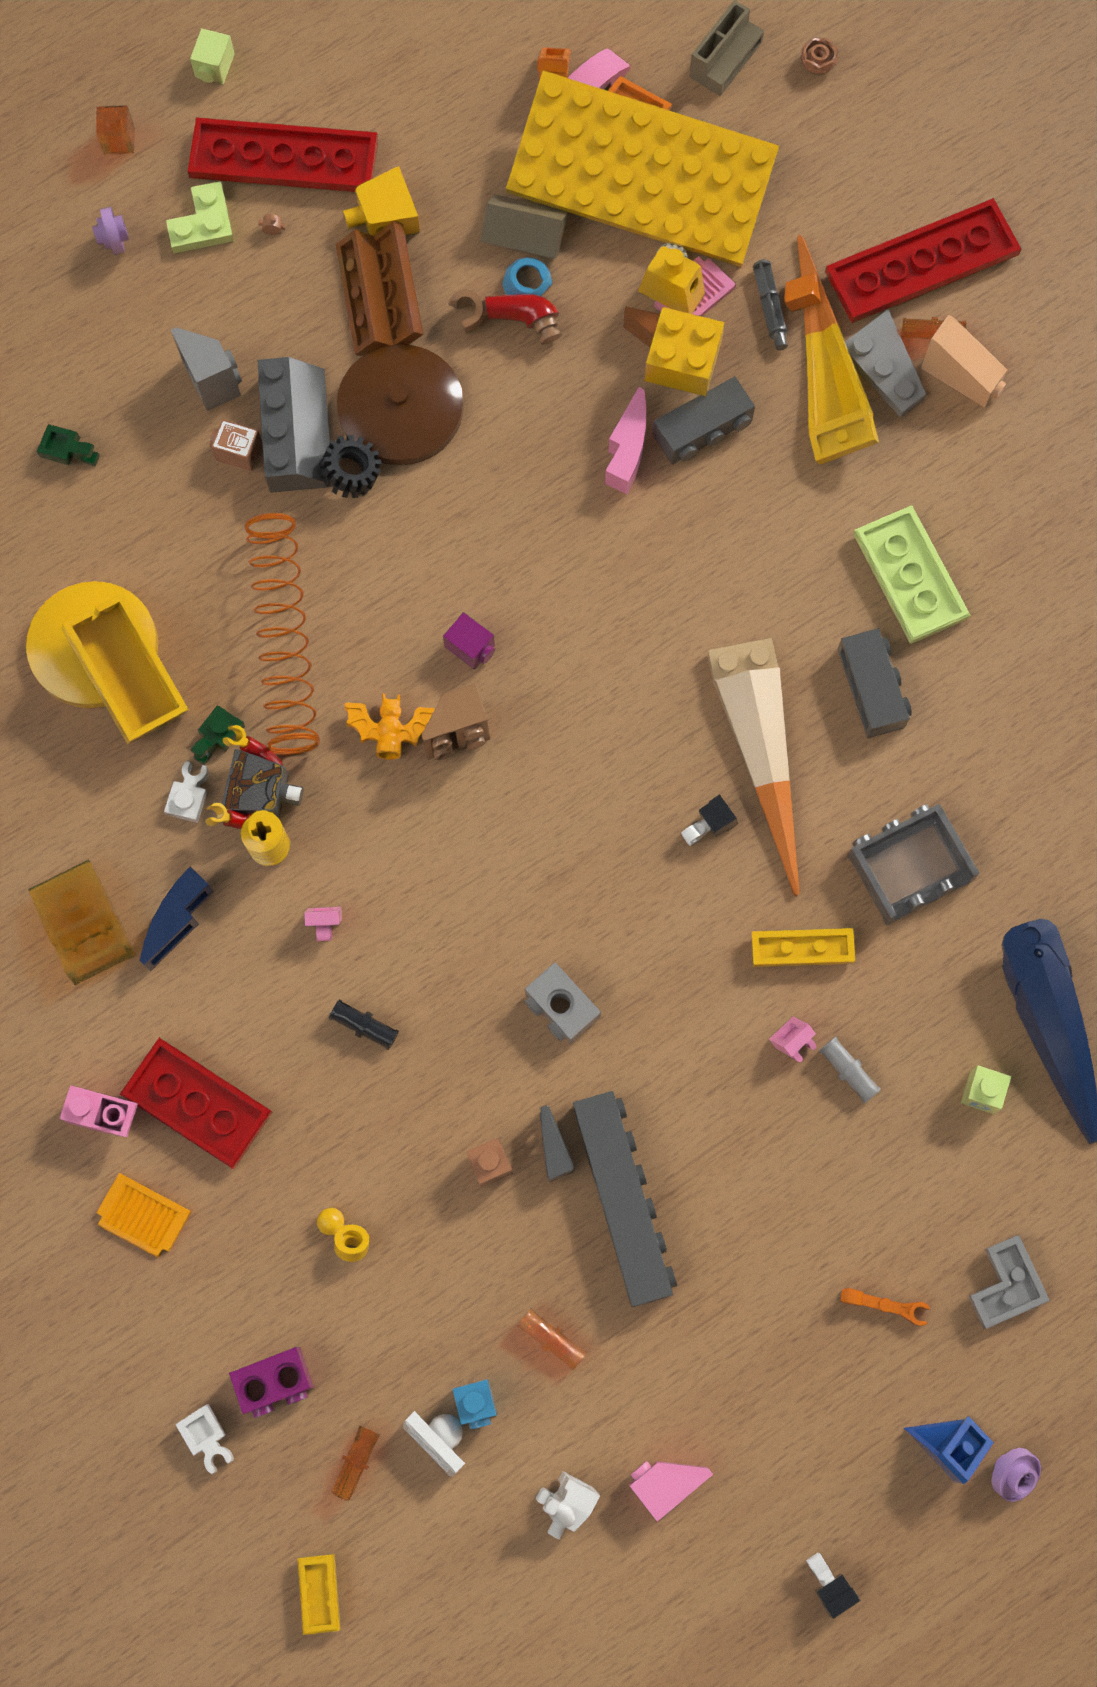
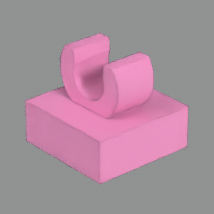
[304,907,342,941]
[769,1016,816,1062]

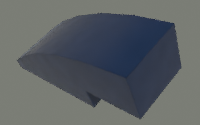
[139,866,214,971]

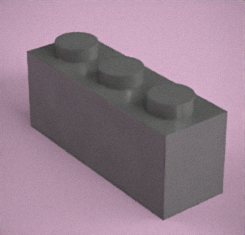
[652,376,755,464]
[837,628,912,739]

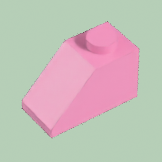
[629,1461,713,1522]

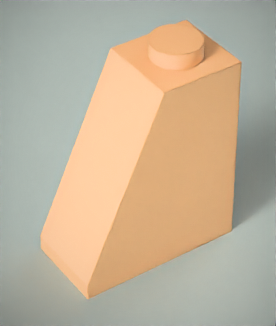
[921,315,1007,408]

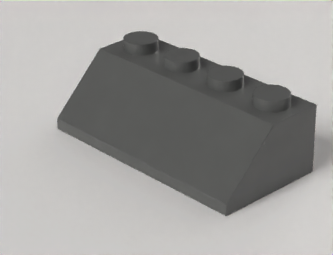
[257,357,333,493]

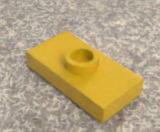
[297,1553,341,1635]

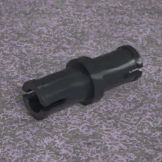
[329,999,399,1050]

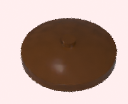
[337,344,463,465]

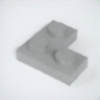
[968,1235,1050,1329]

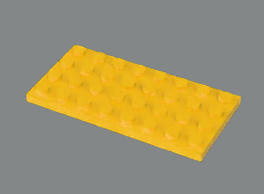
[506,70,779,267]

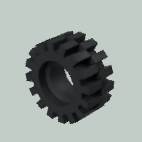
[320,435,381,498]

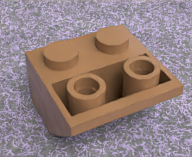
[422,683,490,760]

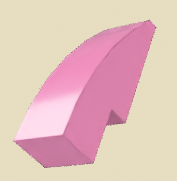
[605,387,646,495]

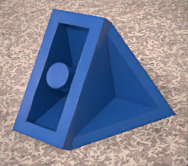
[904,1416,994,1484]

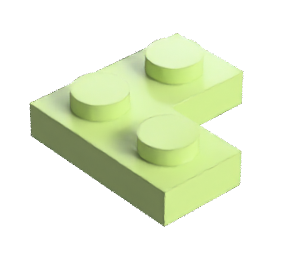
[166,181,234,253]

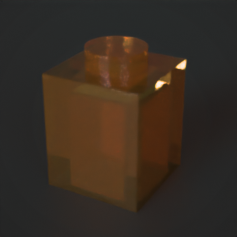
[96,105,135,155]

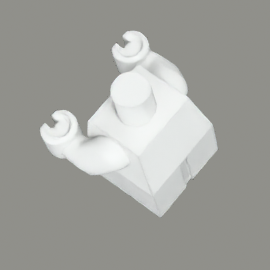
[536,1471,600,1540]

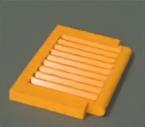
[96,1173,192,1258]

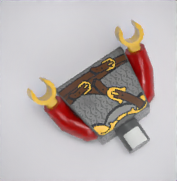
[205,725,304,830]

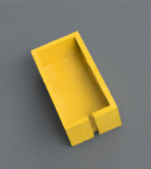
[62,593,189,745]

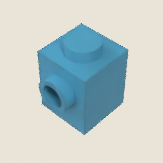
[453,1379,497,1430]

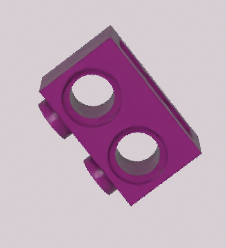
[229,1347,314,1418]

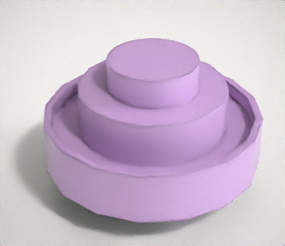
[92,206,129,255]
[991,1448,1041,1502]

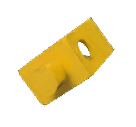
[342,166,420,236]
[638,246,705,314]

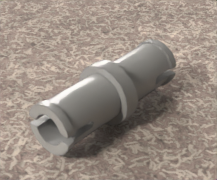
[819,1036,881,1103]

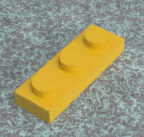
[751,928,855,967]

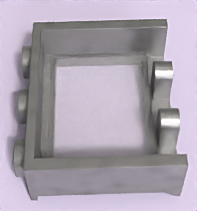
[847,804,979,925]

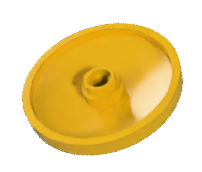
[26,581,158,708]

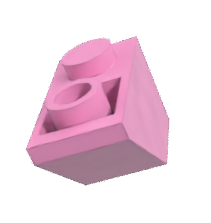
[60,1085,138,1138]

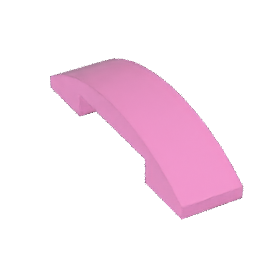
[568,49,631,89]

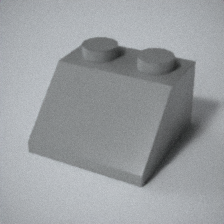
[171,327,242,411]

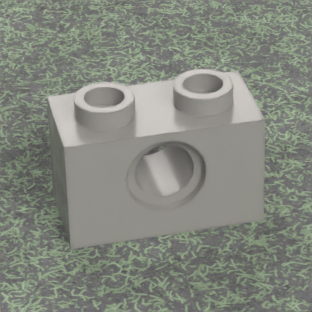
[524,962,601,1045]

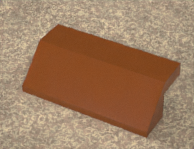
[336,221,424,356]

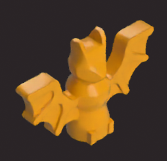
[344,693,435,760]

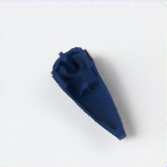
[1001,919,1097,1144]

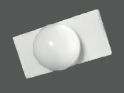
[403,1411,465,1477]

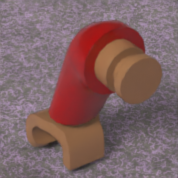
[448,289,562,345]

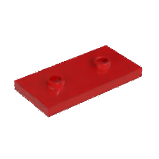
[120,1037,273,1170]

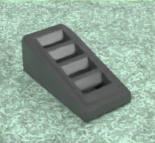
[540,1105,574,1182]

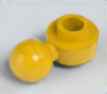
[316,1207,369,1262]

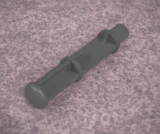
[753,259,788,351]

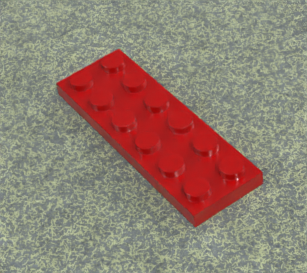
[187,117,378,192]
[825,198,1022,323]

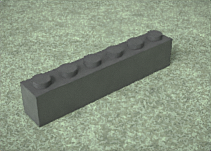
[573,1091,677,1308]

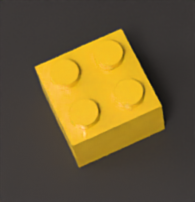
[645,307,725,396]

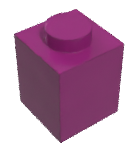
[443,612,495,670]

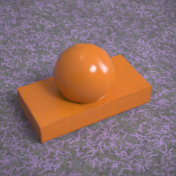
[537,47,571,81]

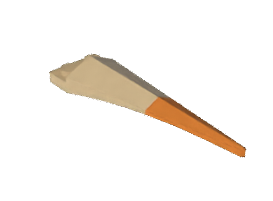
[707,638,800,897]

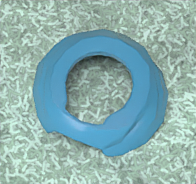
[502,257,552,296]

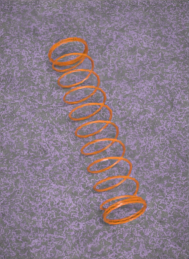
[244,513,320,755]

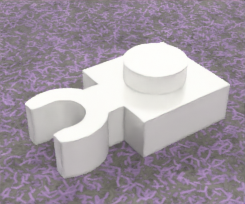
[164,761,209,823]
[176,1404,233,1474]

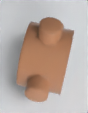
[258,214,285,235]

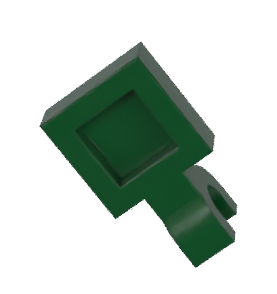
[37,424,100,467]
[191,705,245,765]

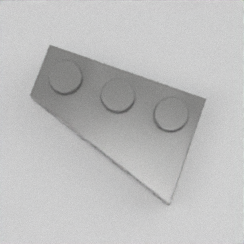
[845,310,926,418]

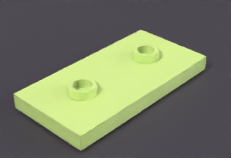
[853,505,970,644]

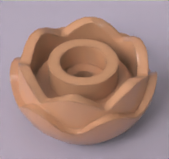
[801,37,838,74]

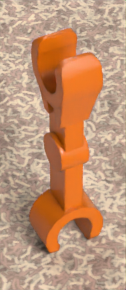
[840,1288,930,1326]

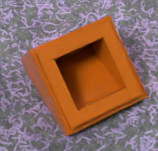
[784,272,821,312]

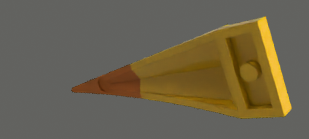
[797,235,879,465]

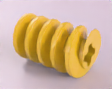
[241,810,291,866]

